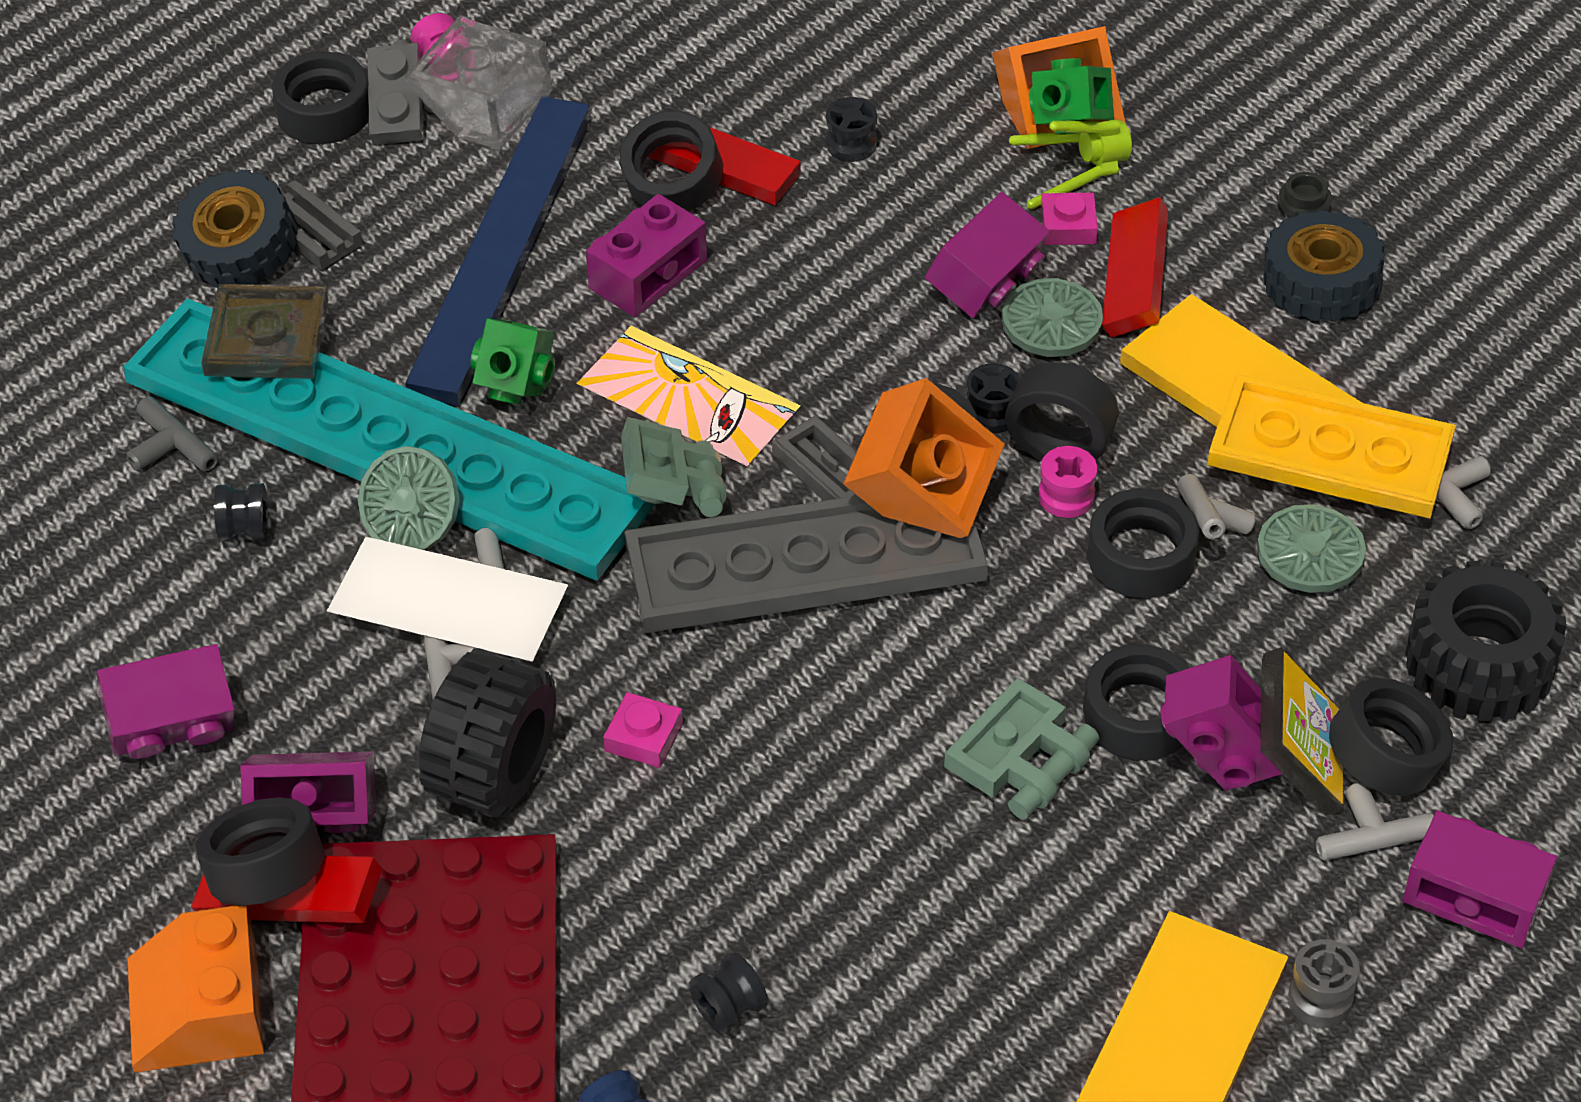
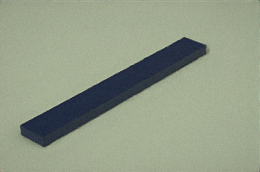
[405,96,591,406]

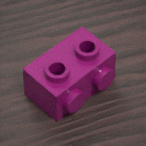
[924,191,1051,319]
[586,194,707,318]
[97,644,234,759]
[1160,655,1291,791]
[240,751,376,833]
[1402,810,1558,949]

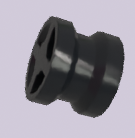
[826,97,877,162]
[966,363,1020,434]
[214,483,268,541]
[689,952,768,1035]

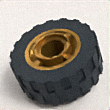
[172,169,298,290]
[1263,210,1385,321]

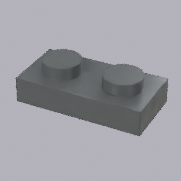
[367,43,424,145]

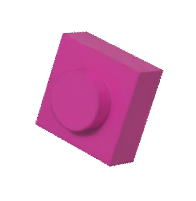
[1040,192,1098,245]
[603,692,683,768]

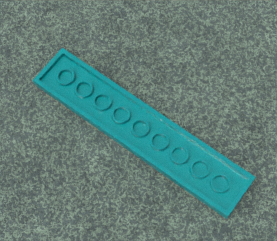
[123,298,655,581]

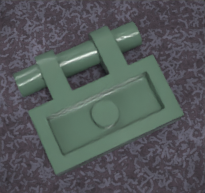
[621,417,727,517]
[944,677,1099,819]

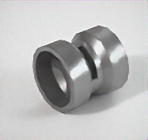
[1288,939,1360,1028]

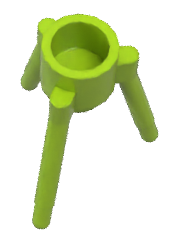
[1009,119,1132,210]

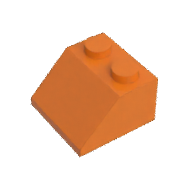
[992,26,1125,149]
[843,378,1005,538]
[127,905,264,1073]

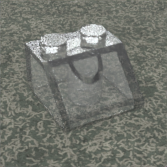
[405,17,553,150]

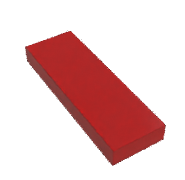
[647,127,801,206]
[1102,197,1168,338]
[191,856,382,923]

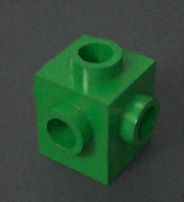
[1029,58,1114,135]
[471,318,555,404]

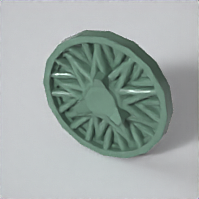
[1002,278,1103,357]
[358,446,460,550]
[1257,504,1366,593]

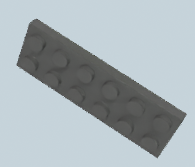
[625,496,988,633]

